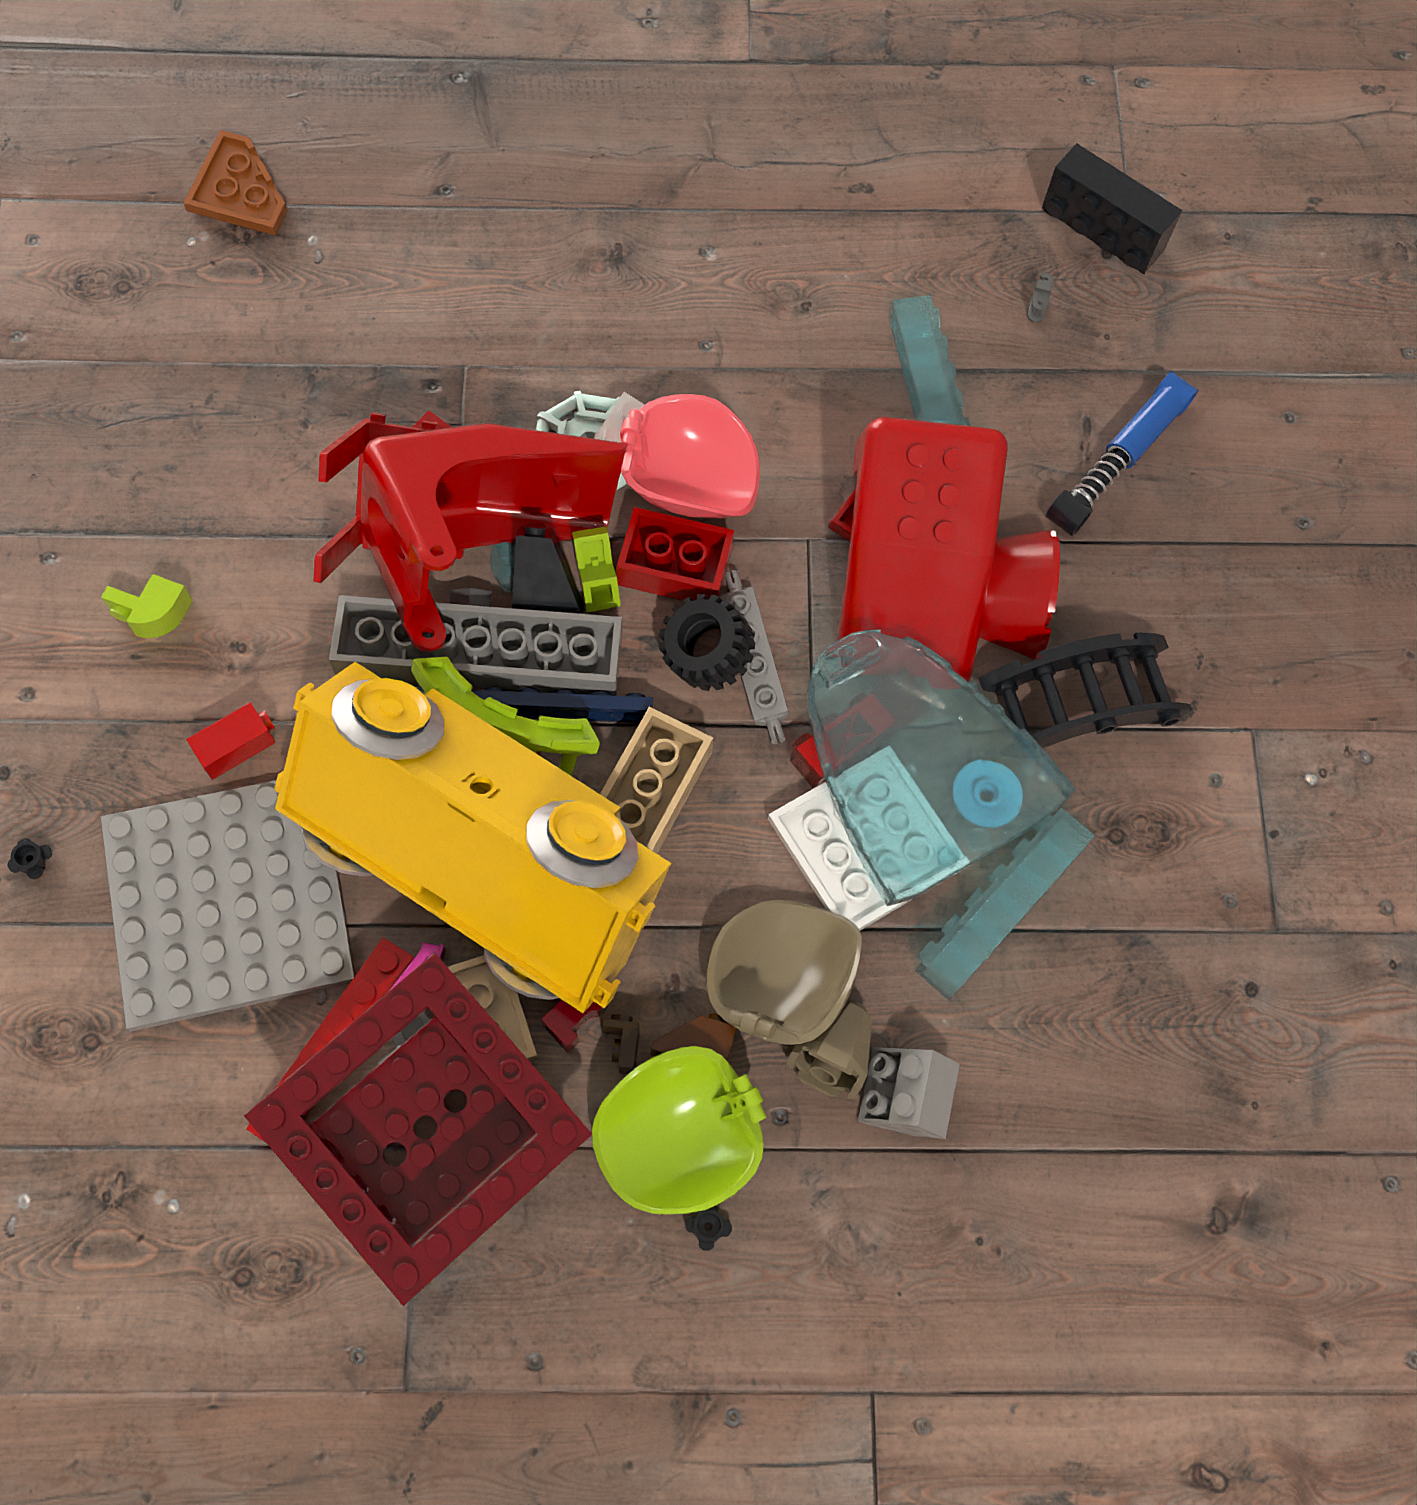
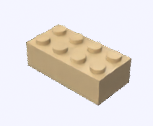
[600,707,713,854]

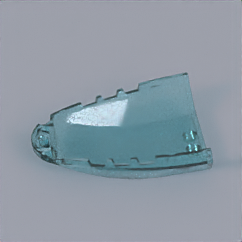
[807,630,1076,906]

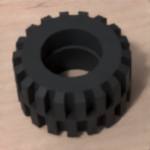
[659,594,755,691]

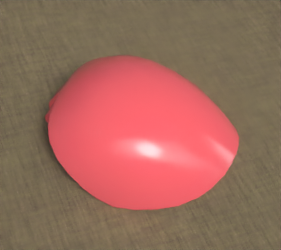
[620,394,760,518]

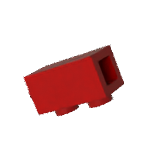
[186,702,275,780]

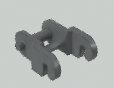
[1028,272,1054,323]

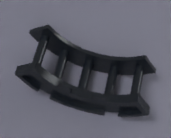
[978,632,1192,760]

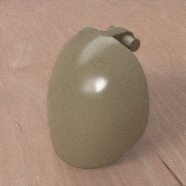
[706,900,862,1045]

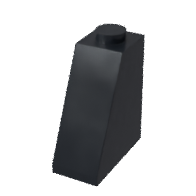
[512,523,584,614]

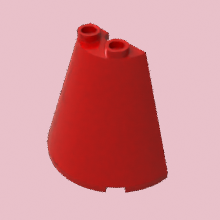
[979,530,1060,660]

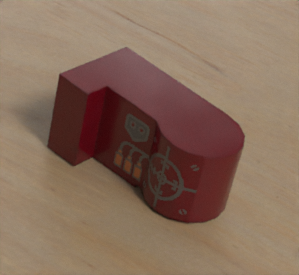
[541,1000,608,1053]

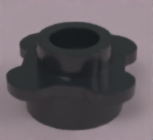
[7,838,52,879]
[685,1205,732,1251]

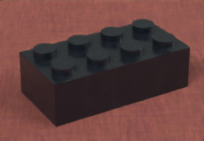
[1042,143,1183,274]

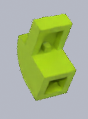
[572,526,621,612]
[101,574,193,638]

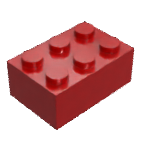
[616,507,735,601]

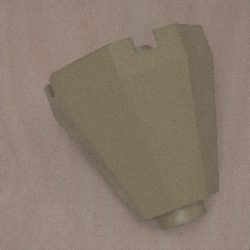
[786,1000,872,1099]

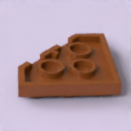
[184,130,287,236]

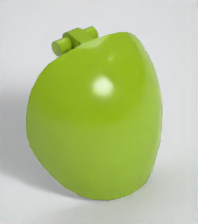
[592,1046,767,1215]

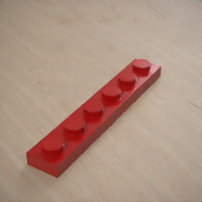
[246,937,414,1142]

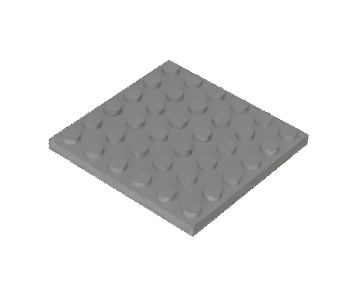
[101,780,355,1032]

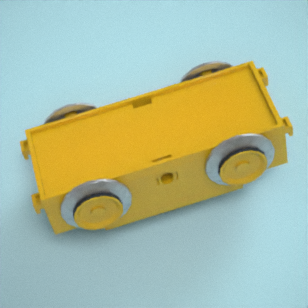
[274,662,671,1013]

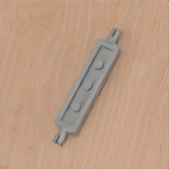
[720,570,790,744]

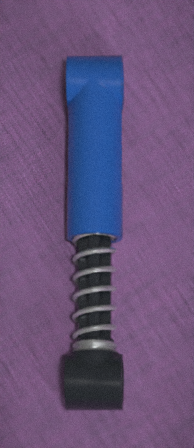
[1045,371,1199,536]

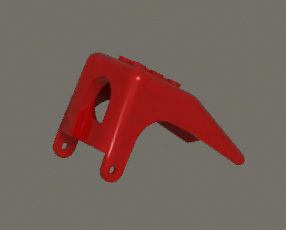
[836,417,1008,685]
[361,423,628,652]

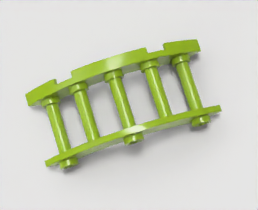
[411,657,600,776]

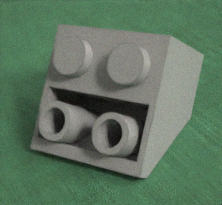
[858,1047,960,1139]

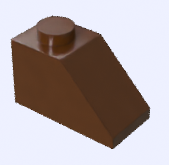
[651,1013,736,1061]

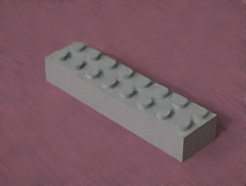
[329,595,623,696]

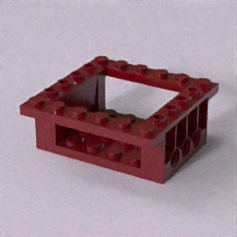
[244,952,592,1306]

